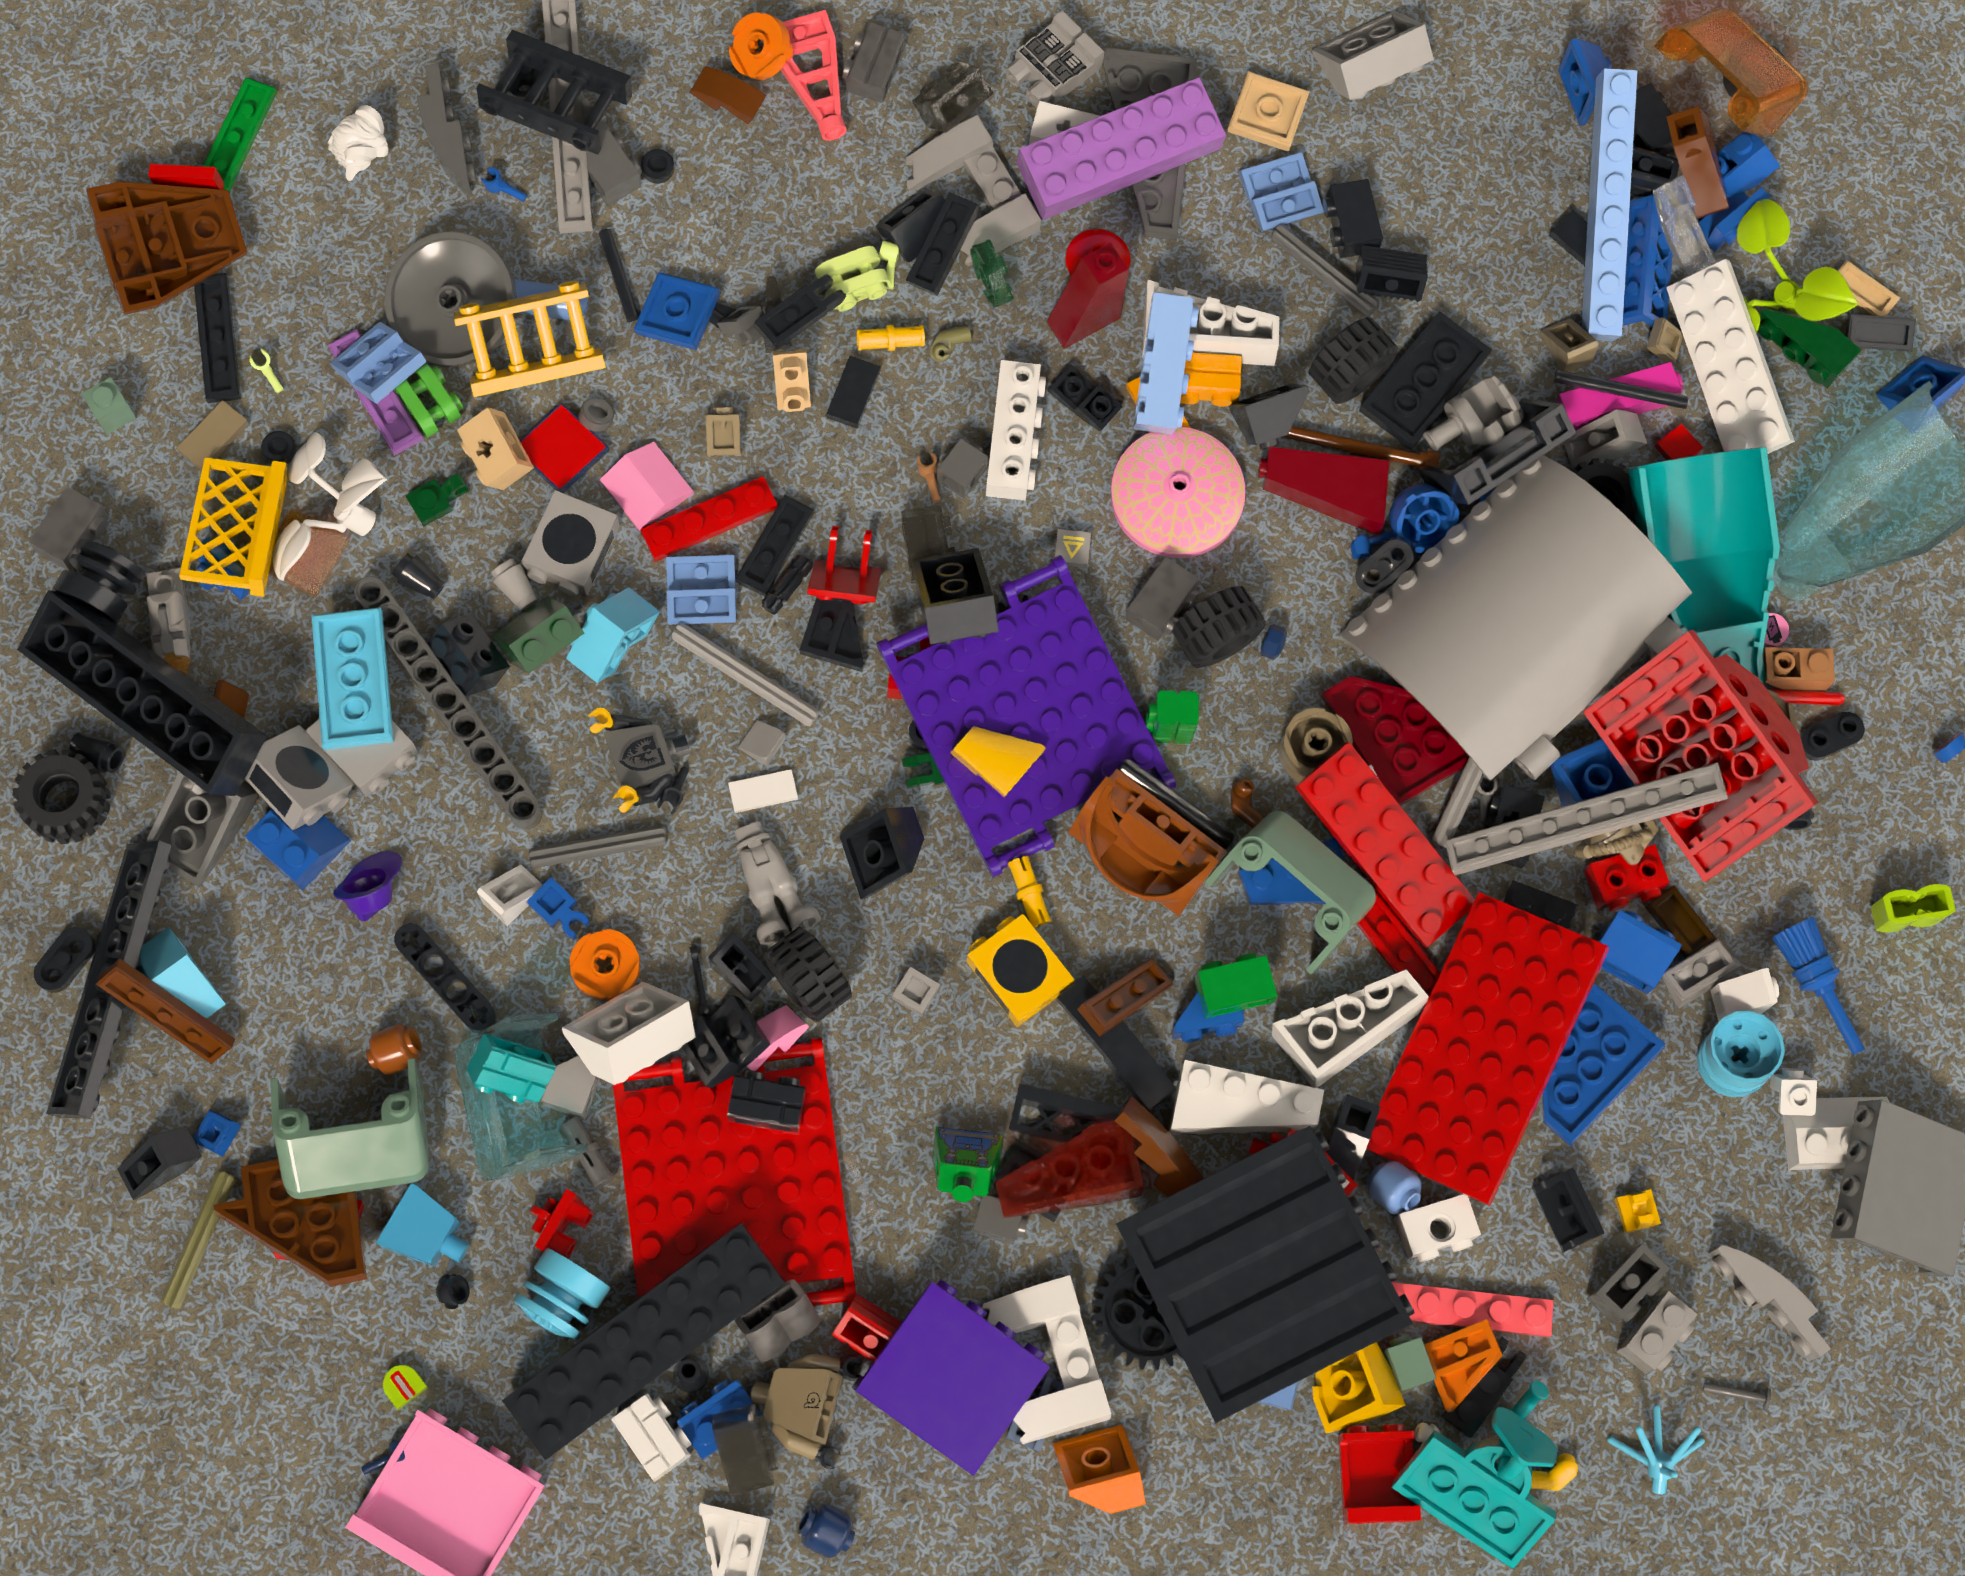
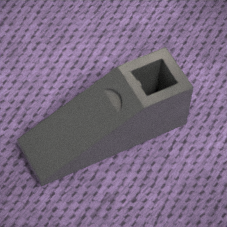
[582,98,642,206]

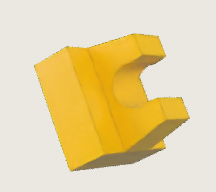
[1615,1189,1661,1233]

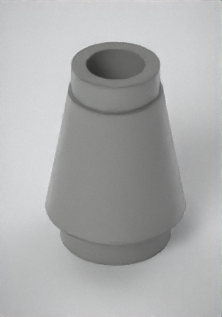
[491,559,538,611]

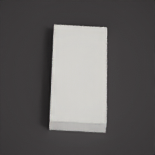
[728,769,798,813]

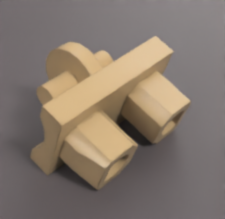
[772,348,811,412]

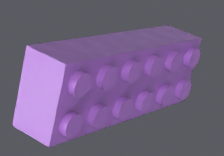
[1016,77,1226,220]

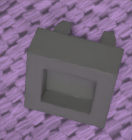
[717,305,764,344]

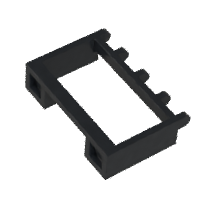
[1418,399,1576,505]

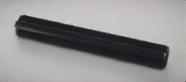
[1117,758,1234,849]

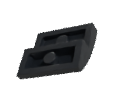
[682,994,771,1088]

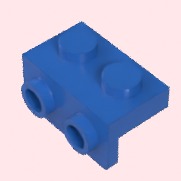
[1693,187,1771,252]

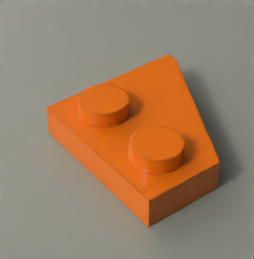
[1424,1319,1503,1413]

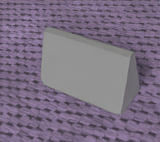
[1662,939,1739,1009]

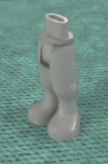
[734,822,821,944]

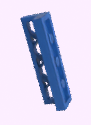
[1623,194,1677,327]

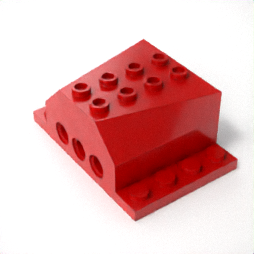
[1583,630,1819,883]

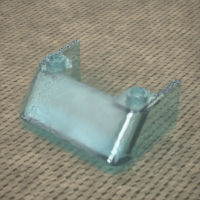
[455,1013,588,1181]

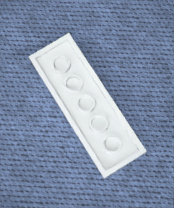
[1666,259,1795,454]

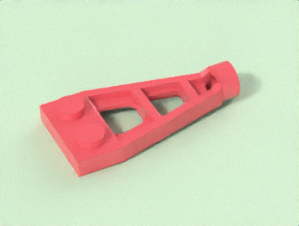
[781,10,847,141]

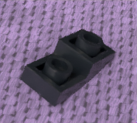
[1047,365,1123,431]

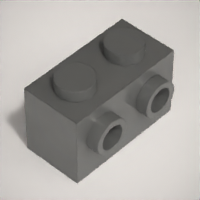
[1586,1243,1670,1324]

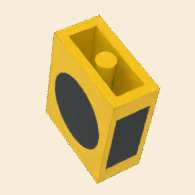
[966,914,1074,1027]

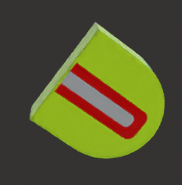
[383,1365,429,1410]

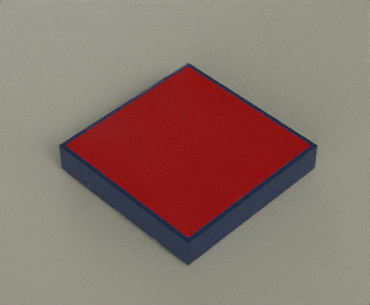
[520,403,609,493]

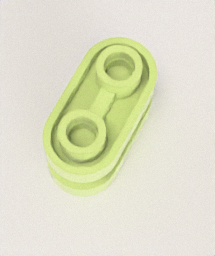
[815,246,891,311]

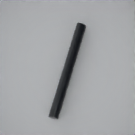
[1554,369,1688,409]

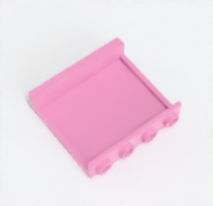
[345,1408,545,1576]

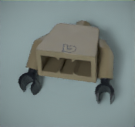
[751,1353,862,1470]

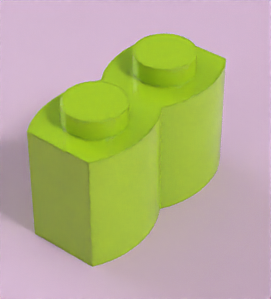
[1871,884,1956,933]

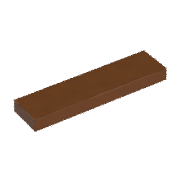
[96,959,235,1064]

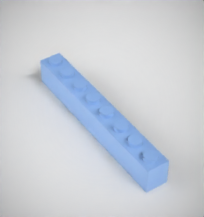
[1581,68,1637,341]

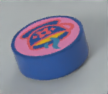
[1933,732,1965,763]

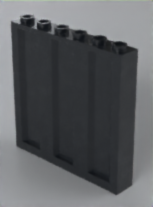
[1116,1125,1415,1423]

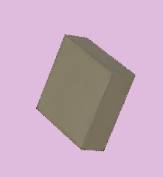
[1647,318,1683,363]

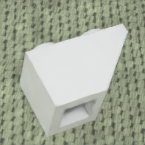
[1710,968,1779,1021]

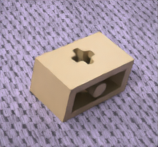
[457,407,534,490]

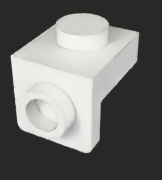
[1770,1068,1817,1116]

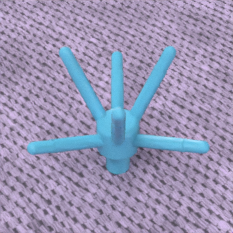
[1607,1405,1705,1494]

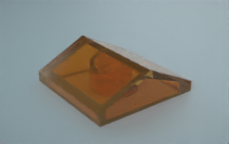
[269,510,350,598]

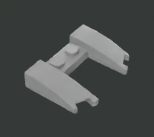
[906,115,1041,266]

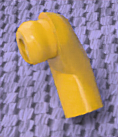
[1531,1453,1578,1491]

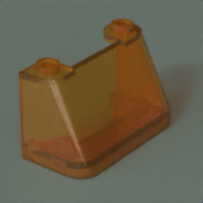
[1654,8,1809,137]

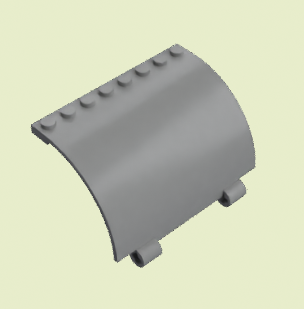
[1339,455,1692,781]

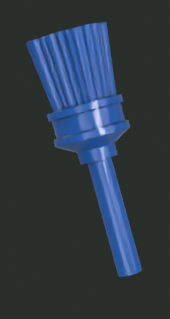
[1771,917,1865,1055]

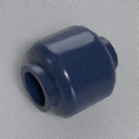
[798,1503,855,1558]

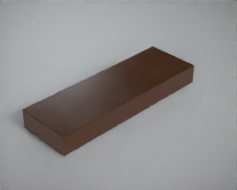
[1077,958,1174,1037]

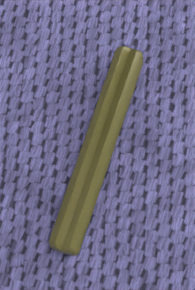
[161,1171,236,1309]

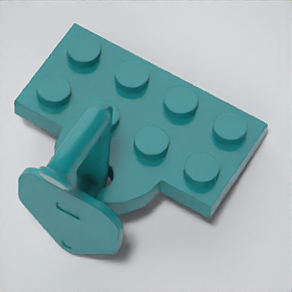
[1392,1380,1557,1569]

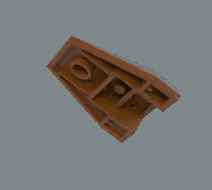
[86,181,247,315]

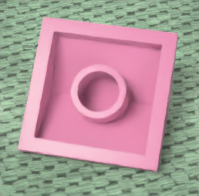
[600,442,694,531]

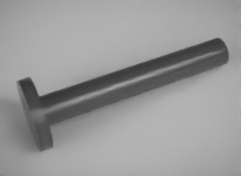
[1703,1382,1771,1410]

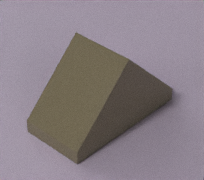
[1540,318,1598,372]

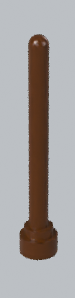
[1283,426,1441,470]

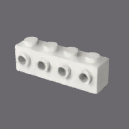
[986,360,1046,501]

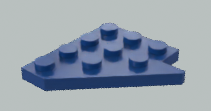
[1542,984,1666,1147]

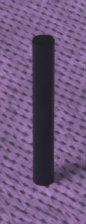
[599,229,639,322]

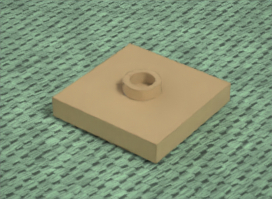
[1227,71,1310,152]

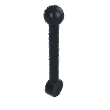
[689,946,712,1017]

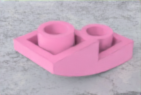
[747,1005,809,1071]

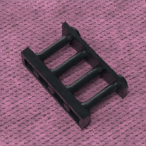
[476,29,632,155]

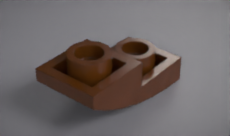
[689,66,766,124]

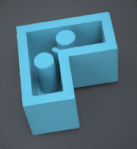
[566,587,660,683]
[138,927,226,1018]

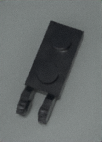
[754,274,846,351]
[1441,1337,1527,1438]

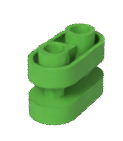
[394,363,464,438]

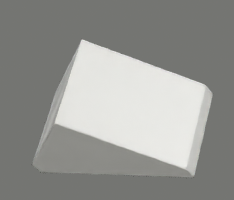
[477,865,542,926]

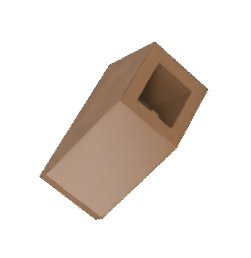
[1763,647,1835,691]

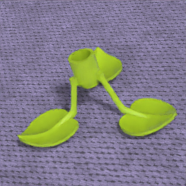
[1737,199,1858,333]

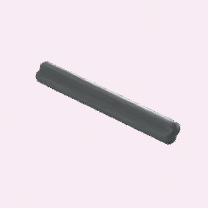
[1271,224,1379,316]
[529,825,666,868]

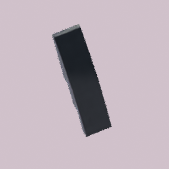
[1057,976,1176,1112]

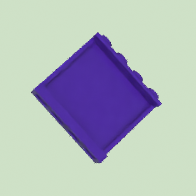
[852,1279,1050,1476]

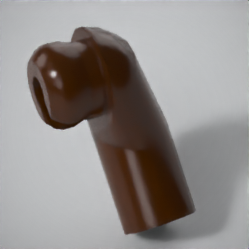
[1230,778,1265,829]

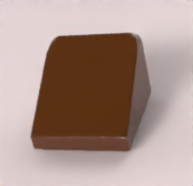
[214,680,249,718]

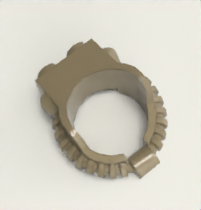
[1575,819,1658,865]

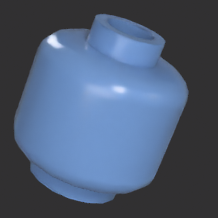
[1368,1161,1422,1214]

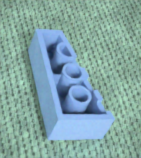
[1133,292,1199,435]

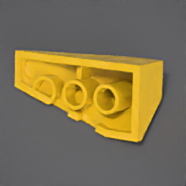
[1312,1342,1405,1433]

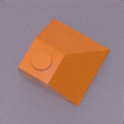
[1053,1424,1146,1514]

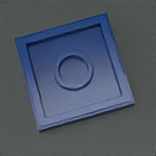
[634,272,721,350]

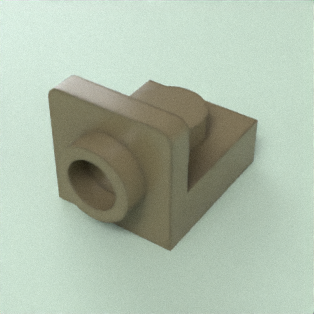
[706,406,741,456]

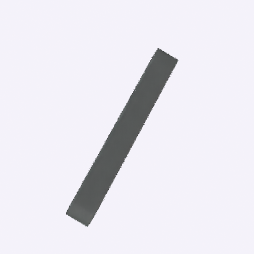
[354,576,542,830]

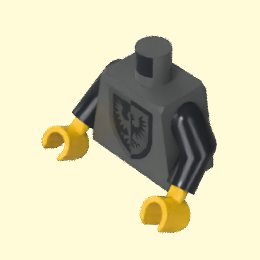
[588,708,691,813]

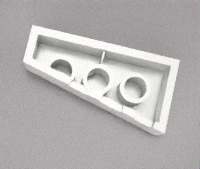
[1142,280,1279,366]
[1272,970,1429,1088]
[1168,1060,1324,1135]

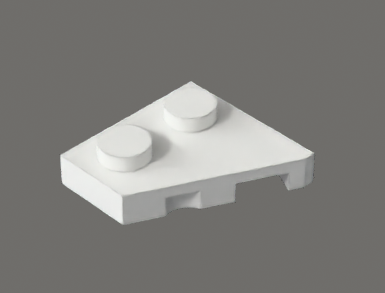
[699,1503,770,1576]

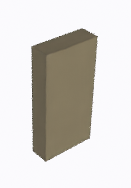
[176,400,249,471]

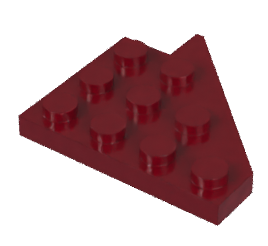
[1321,676,1469,806]

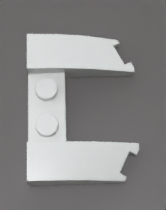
[982,1275,1111,1444]

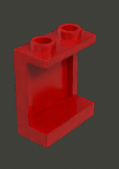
[1338,1424,1421,1525]

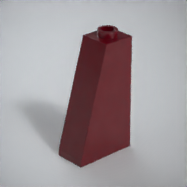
[1047,242,1129,349]
[1258,447,1389,534]

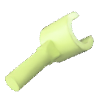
[879,241,899,290]
[250,348,284,394]

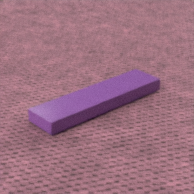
[328,329,424,456]

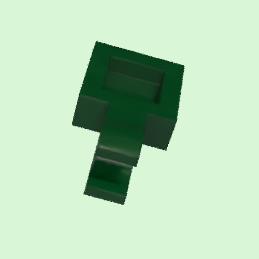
[405,473,469,527]

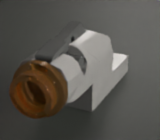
[146,568,192,676]

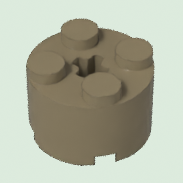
[1279,708,1353,783]

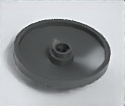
[385,232,517,367]

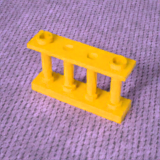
[454,281,606,397]

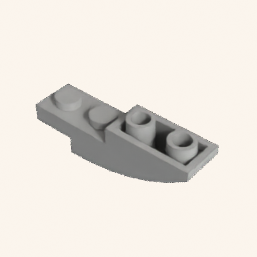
[1709,1245,1831,1361]

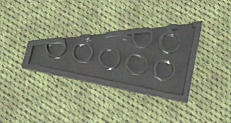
[1101,47,1197,241]

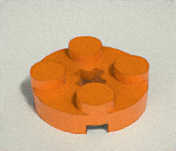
[729,12,793,81]
[569,929,640,1001]

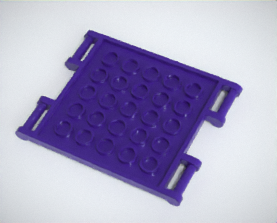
[876,555,1176,878]

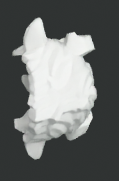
[327,105,389,181]

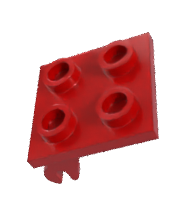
[807,526,882,604]

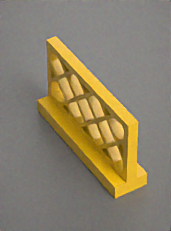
[179,457,288,597]

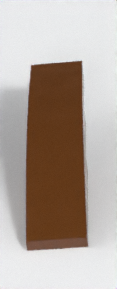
[1115,1096,1204,1197]

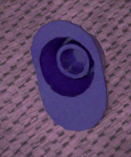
[333,851,402,921]

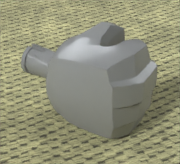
[1424,376,1521,451]

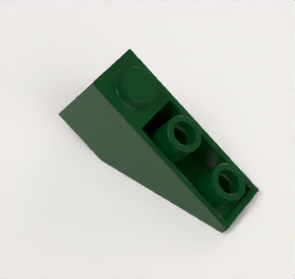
[1758,308,1862,389]

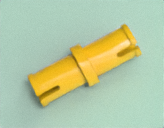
[856,324,925,351]
[1008,856,1052,928]

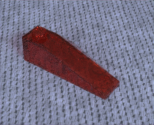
[995,1120,1144,1218]

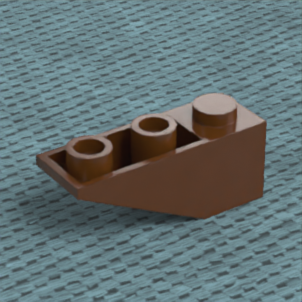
[1667,106,1729,218]

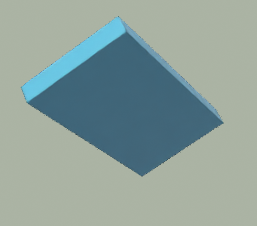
[311,607,394,750]

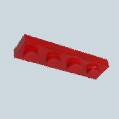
[640,476,778,562]

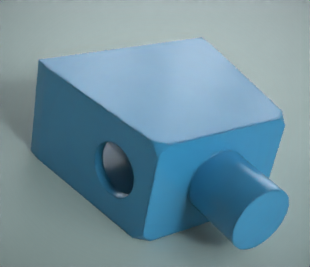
[376,1183,470,1267]

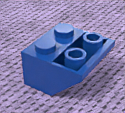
[1596,910,1682,994]

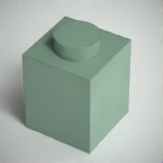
[81,377,136,435]
[1382,1334,1436,1392]

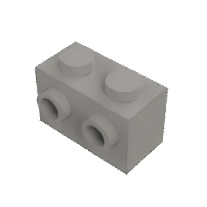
[1617,1291,1698,1374]

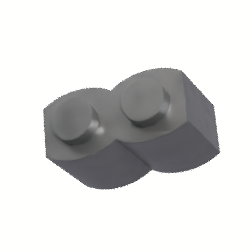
[735,1279,821,1362]

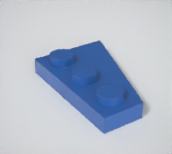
[1238,838,1346,905]

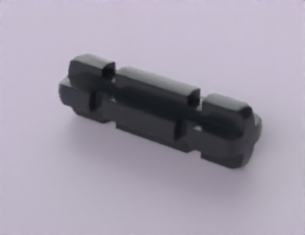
[761,555,813,615]

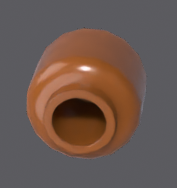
[366,1023,422,1076]

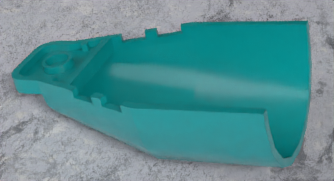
[1628,447,1780,683]

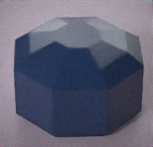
[1260,624,1287,660]

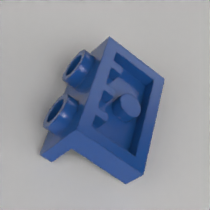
[677,1379,763,1460]

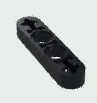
[394,923,496,1034]

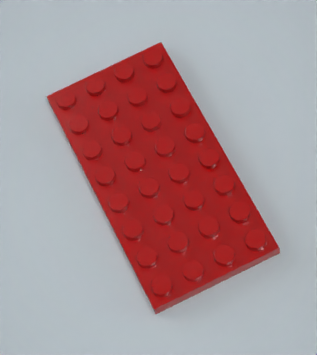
[1366,892,1609,1206]

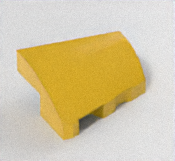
[950,726,1046,797]

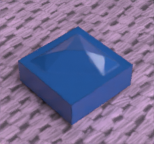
[193,1109,241,1157]

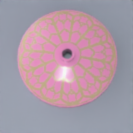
[1111,427,1245,558]

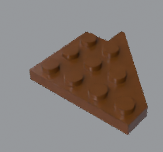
[213,1159,367,1287]

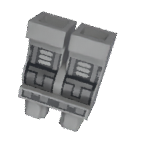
[1005,10,1105,108]

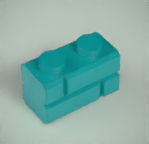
[467,1034,556,1103]

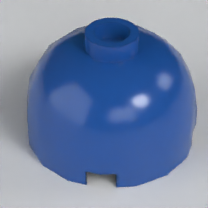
[1389,483,1459,553]

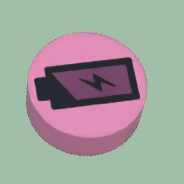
[1764,613,1789,648]

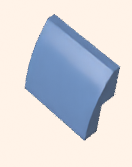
[1239,152,1324,232]
[330,322,427,404]
[666,555,736,625]

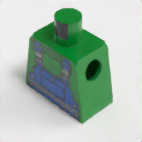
[932,1127,1003,1202]

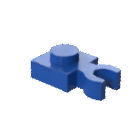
[526,877,590,940]

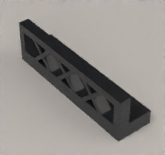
[1009,1084,1158,1163]

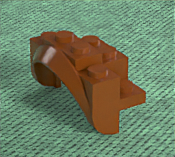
[1068,769,1228,917]

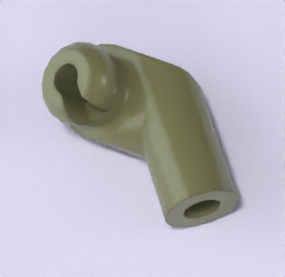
[930,325,972,362]

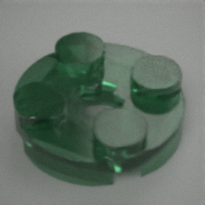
[970,239,1014,308]

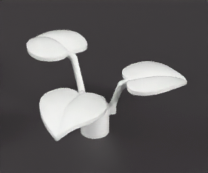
[273,432,387,581]

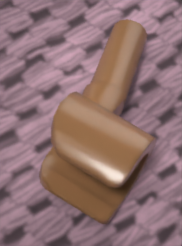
[917,453,941,502]

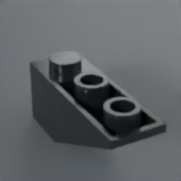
[1325,1094,1381,1181]

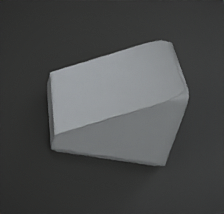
[738,720,786,766]

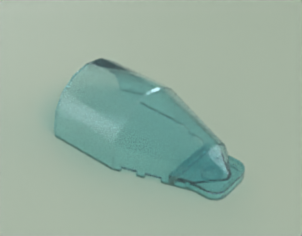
[1772,381,1965,601]

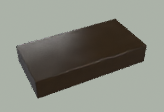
[1645,885,1717,958]

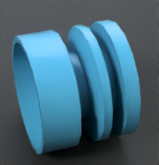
[1696,1011,1785,1098]
[513,1248,611,1341]

